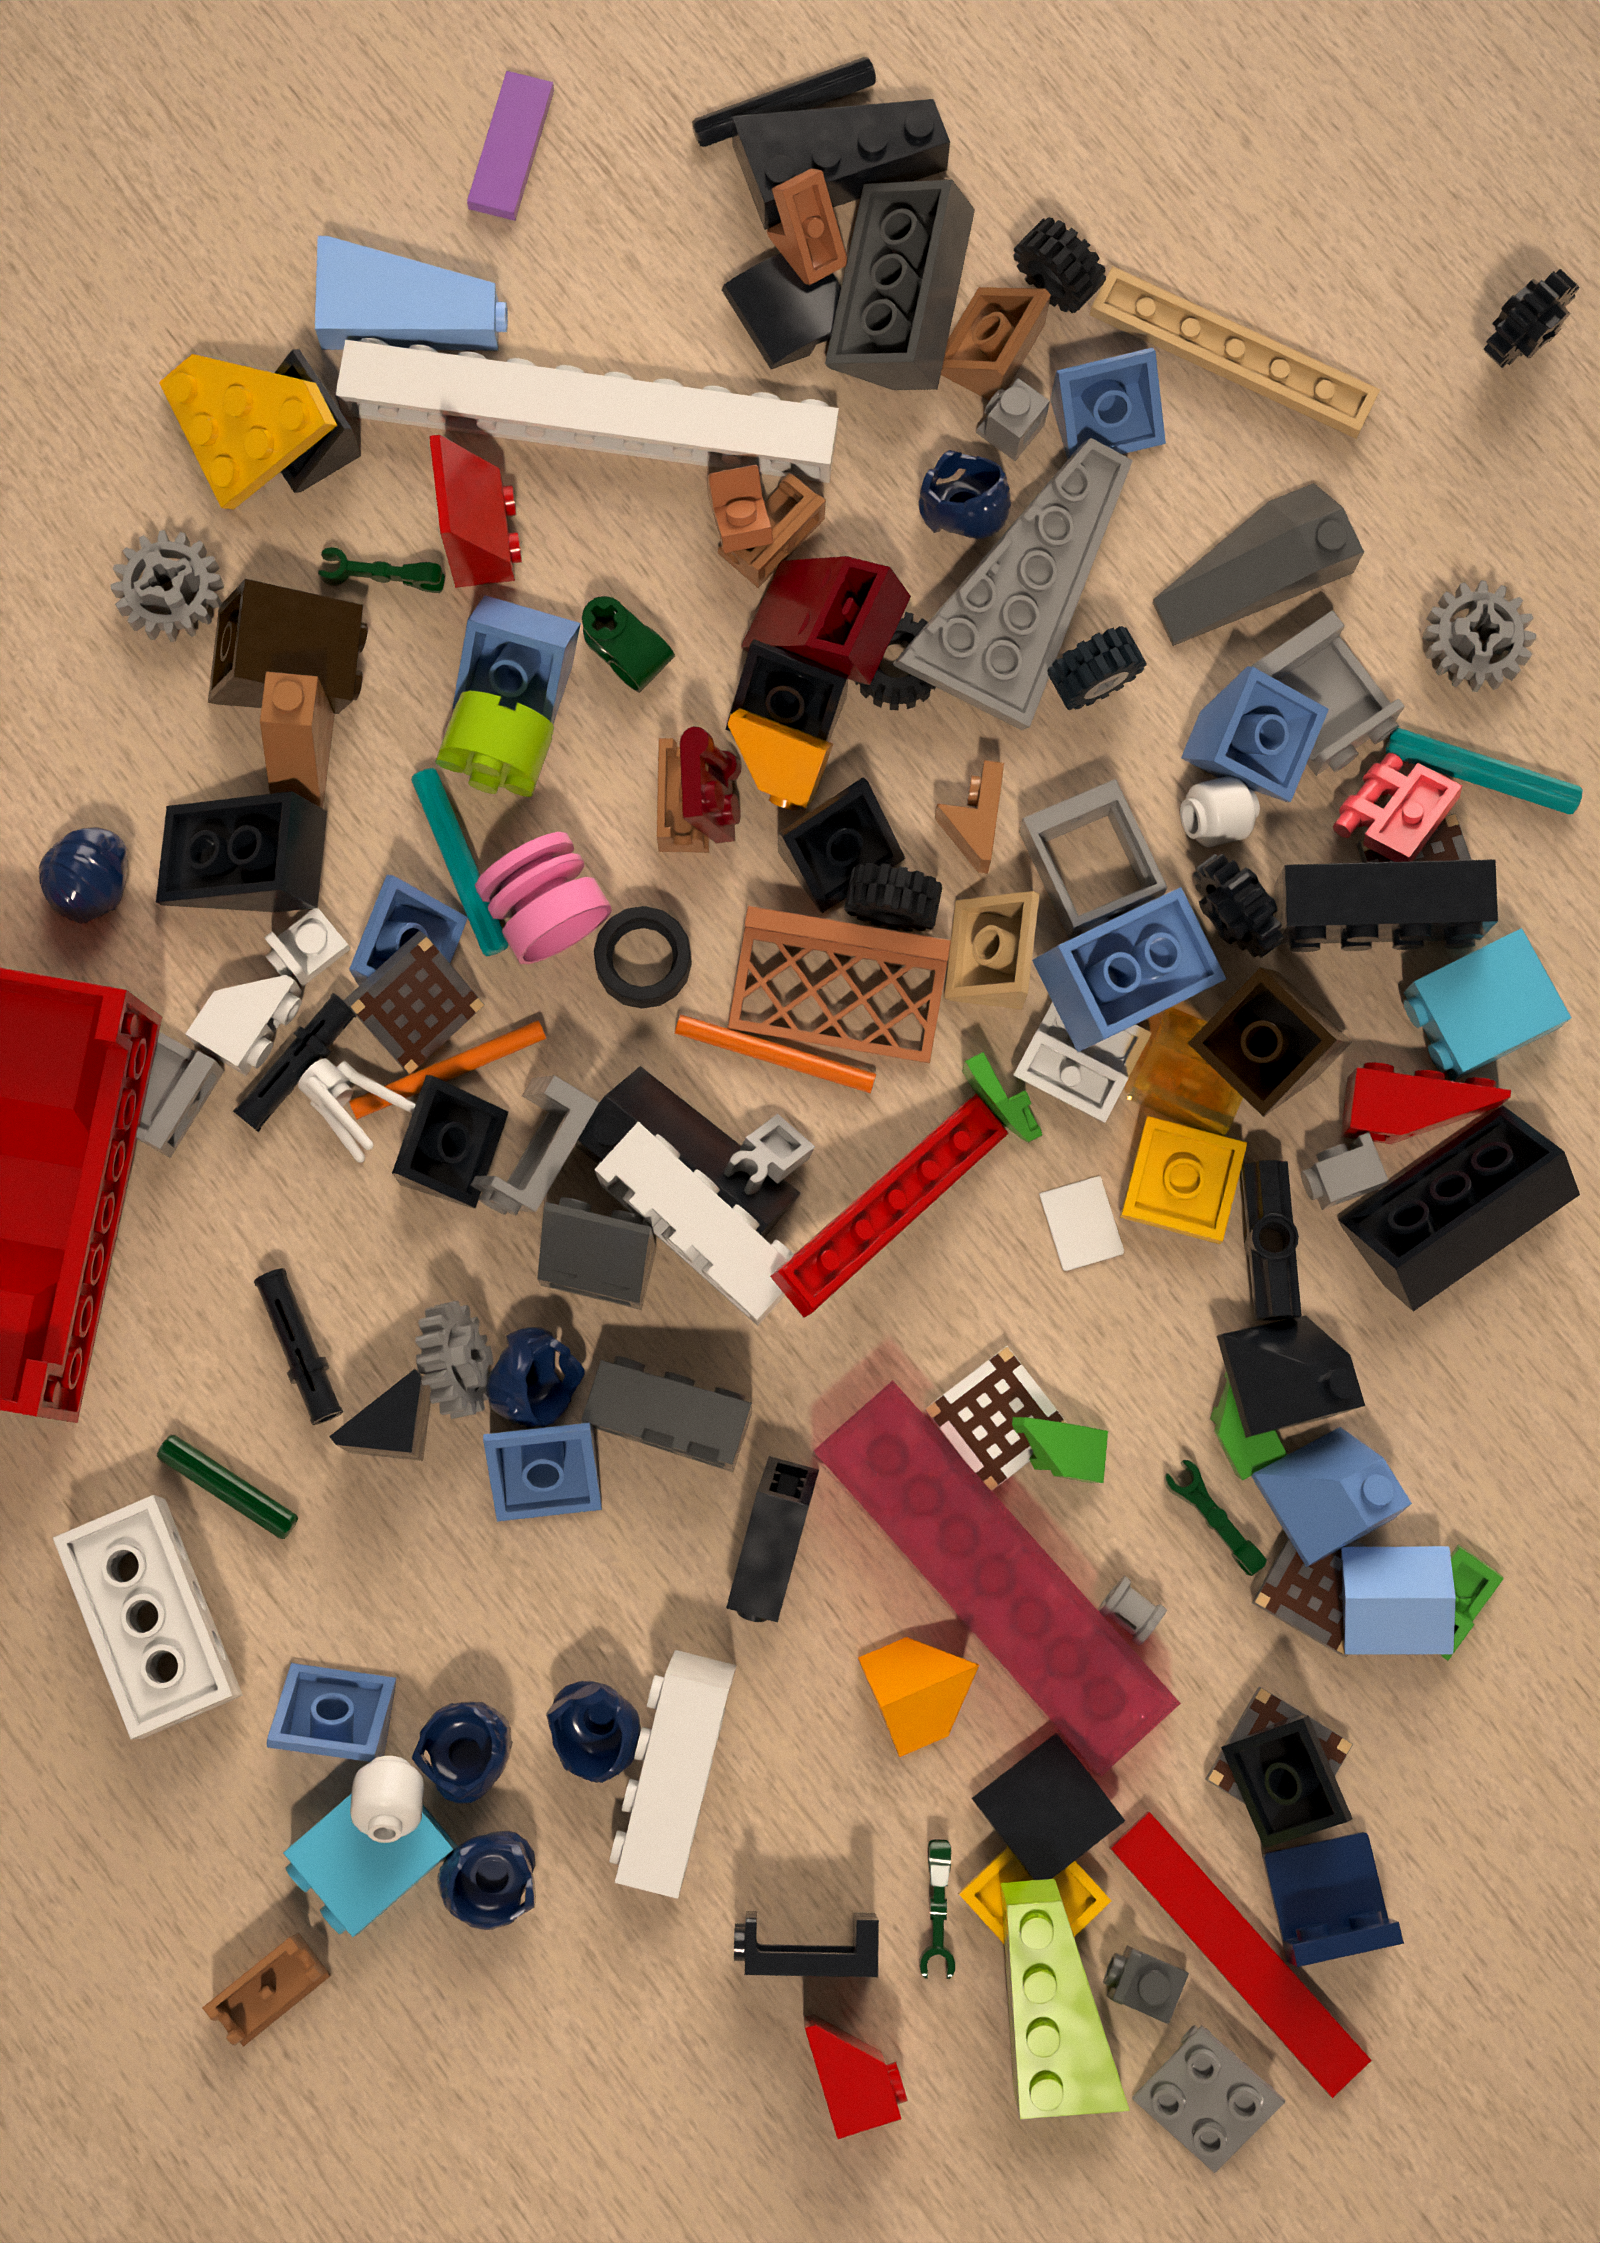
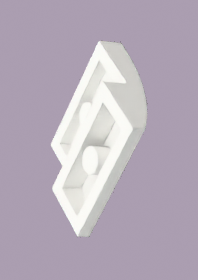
[1013,1002,1152,1123]

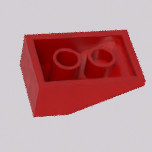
[429,435,522,588]

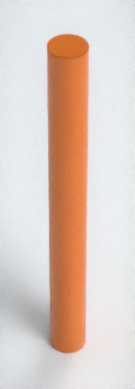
[675,1014,877,1094]
[349,1020,547,1120]

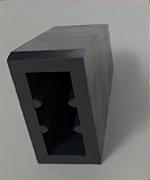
[726,1456,819,1623]

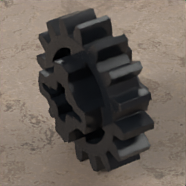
[1483,269,1580,368]
[1193,854,1284,958]

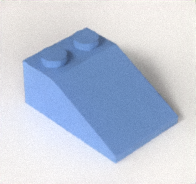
[1032,887,1226,1053]

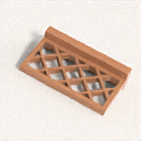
[728,906,951,1064]

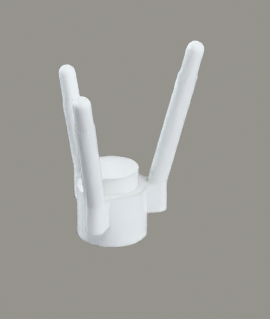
[298,1058,416,1163]

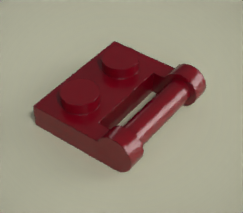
[680,726,742,843]

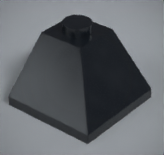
[1216,1315,1365,1438]

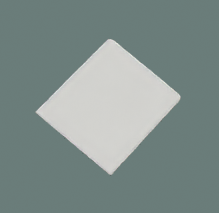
[1039,1176,1124,1271]

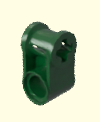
[582,596,675,693]

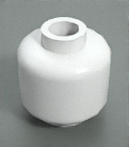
[1180,776,1260,848]
[350,1756,424,1843]

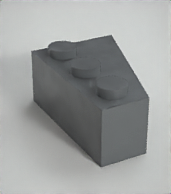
[581,1356,752,1472]

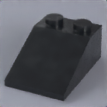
[156,791,327,912]

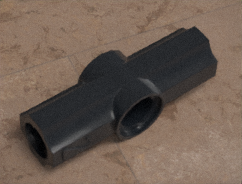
[1241,1160,1302,1321]

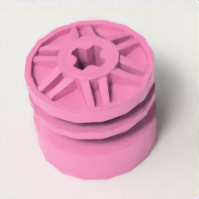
[475,832,612,964]

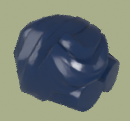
[918,450,1011,539]
[39,827,128,924]
[486,1327,585,1428]
[546,1681,641,1783]
[411,1701,513,1804]
[437,1831,536,1930]

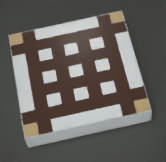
[924,1346,1067,1494]

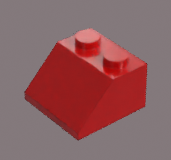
[803,2014,908,2140]

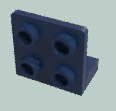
[1263,1832,1404,1967]

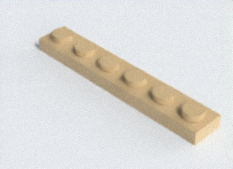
[1090,266,1381,439]

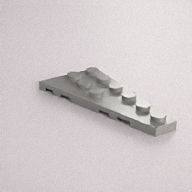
[892,438,1133,730]

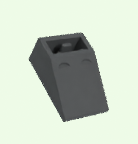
[537,1197,656,1310]

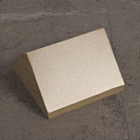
[944,891,1039,1010]

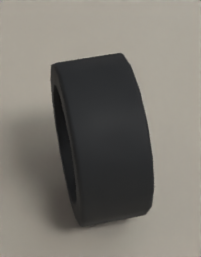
[593,906,692,1009]

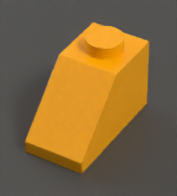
[727,708,834,810]

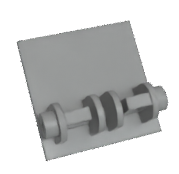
[1132,2025,1286,2173]

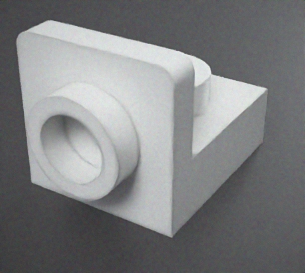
[264,908,351,987]

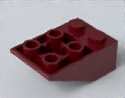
[741,556,911,685]

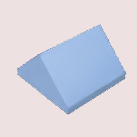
[1341,1546,1456,1655]

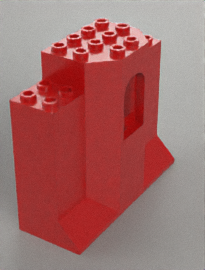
[0,968,162,1423]

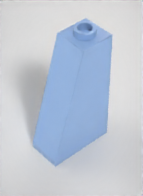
[315,236,508,351]

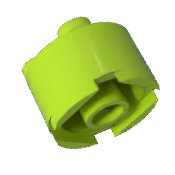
[435,691,554,797]

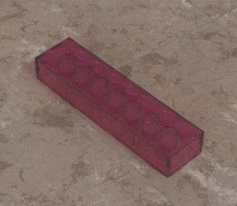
[812,1380,1181,1776]

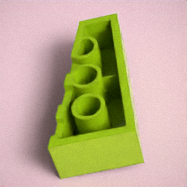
[1001,1879,1130,2119]

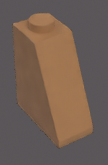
[260,672,335,809]

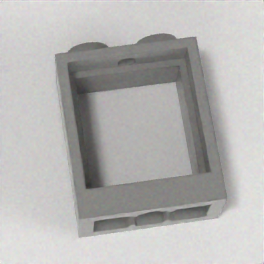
[1019,779,1167,940]

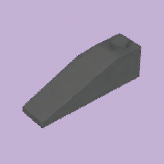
[1152,483,1364,646]

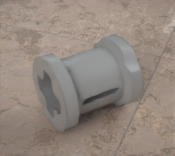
[1096,1576,1167,1646]

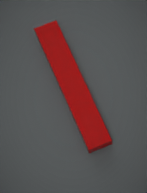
[770,1093,1009,1318]
[1109,1811,1372,2098]

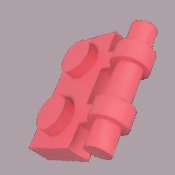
[1333,753,1462,862]

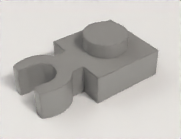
[724,1114,815,1195]

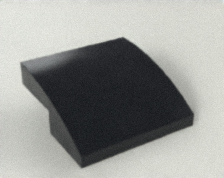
[721,253,841,369]
[971,1733,1125,1880]

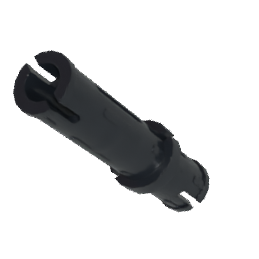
[233,993,357,1132]
[254,1268,343,1425]

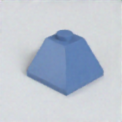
[1181,666,1329,802]
[1251,1427,1412,1567]

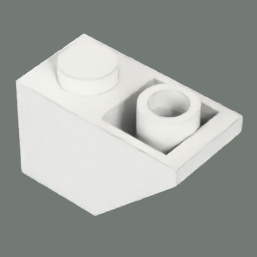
[186,975,302,1076]

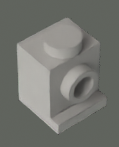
[976,378,1050,461]
[1301,1133,1389,1210]

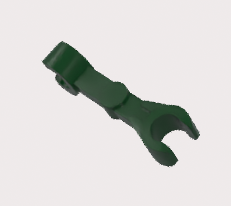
[318,547,445,593]
[1164,1460,1267,1576]
[919,1839,955,1979]

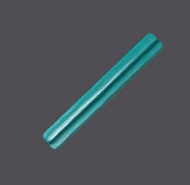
[1386,728,1583,814]
[411,768,508,956]

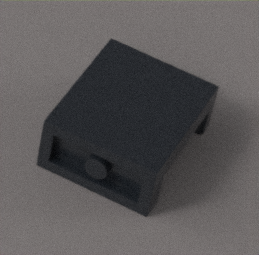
[734,1911,879,1977]

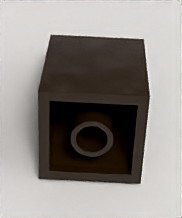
[208,579,368,714]
[1187,967,1352,1117]

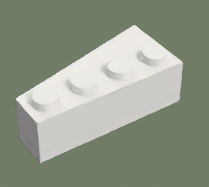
[594,1122,794,1326]
[609,1650,737,1899]

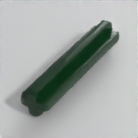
[157,1435,298,1539]

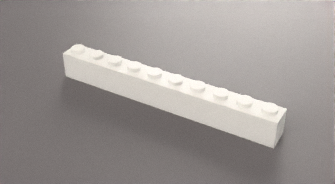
[335,338,839,483]

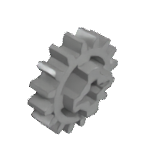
[111,530,224,642]
[1422,580,1536,692]
[415,1301,493,1419]

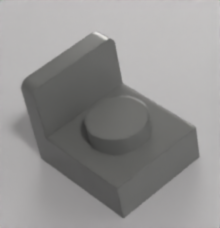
[1103,1945,1189,2024]

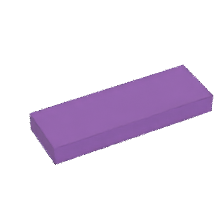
[467,71,554,221]

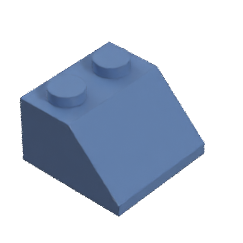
[453,595,581,724]

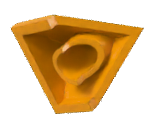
[858,1637,979,1757]

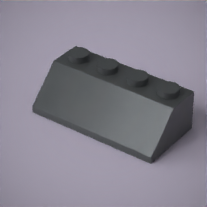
[825,179,975,390]

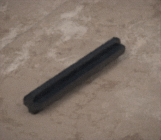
[692,57,876,147]

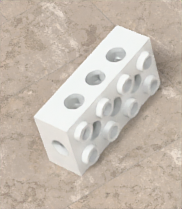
[53,1495,243,1739]

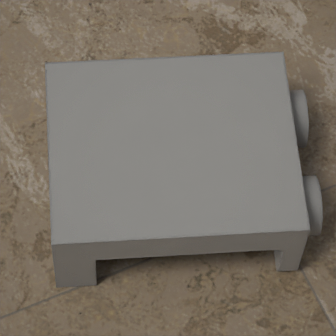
[1251,610,1405,776]
[136,1031,224,1158]
[471,1075,599,1216]

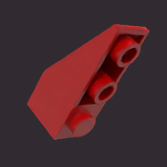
[1341,1062,1511,1144]

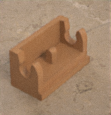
[718,473,826,588]
[657,738,709,853]
[202,1933,331,2047]

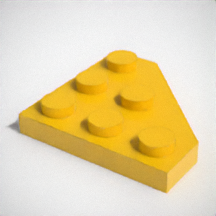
[159,354,337,510]

